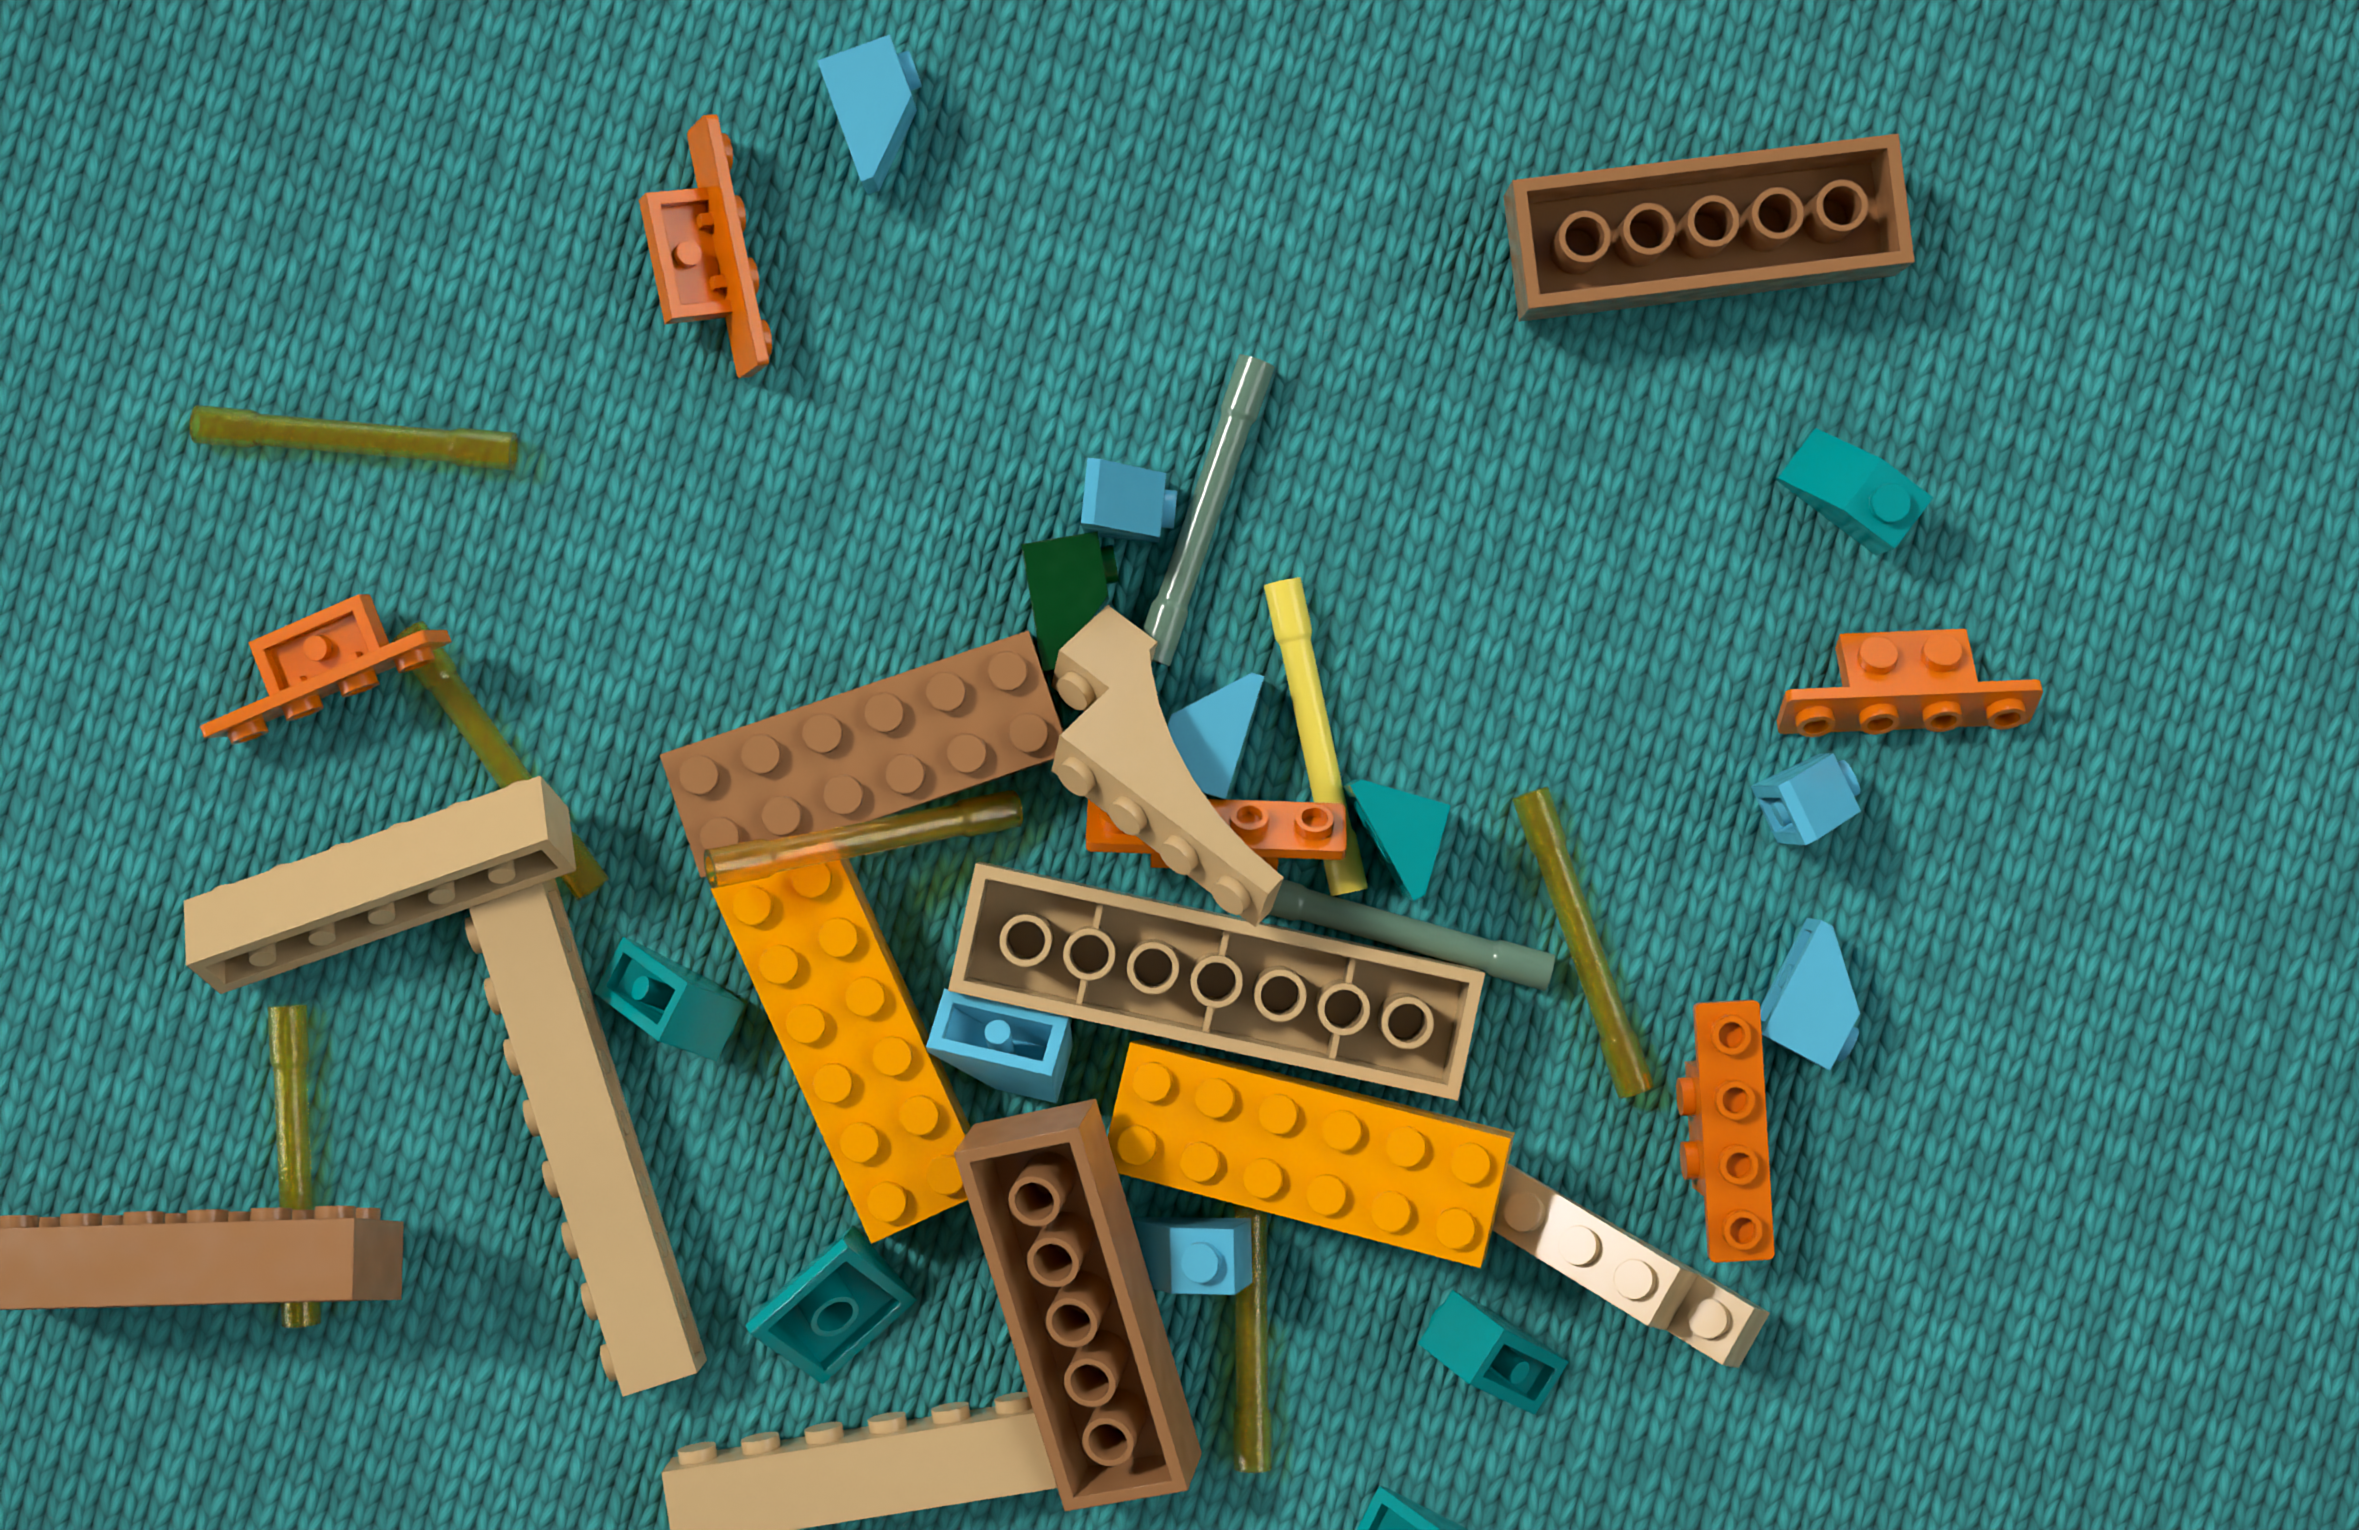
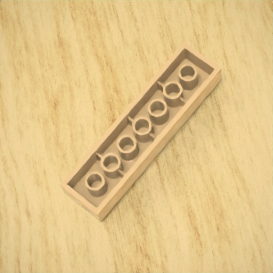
[948,861,1485,1101]

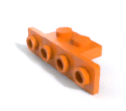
[639,114,772,378]
[200,594,452,745]
[1776,629,2043,737]
[1086,799,1347,871]
[1676,1000,1775,1263]

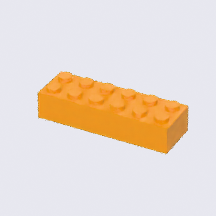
[711,834,971,1244]
[1107,1039,1515,1268]

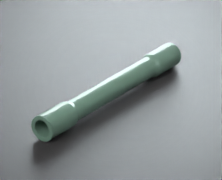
[1142,354,1275,667]
[1268,879,1555,991]

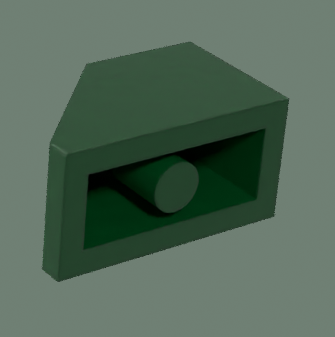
[1021,531,1119,674]

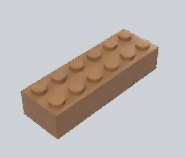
[1503,133,1915,322]
[660,630,1064,878]
[954,1099,1202,1511]
[0,1206,404,1310]

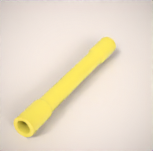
[1264,577,1368,896]

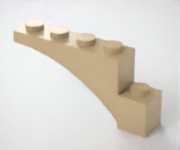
[1051,605,1284,927]
[1492,1163,1770,1368]

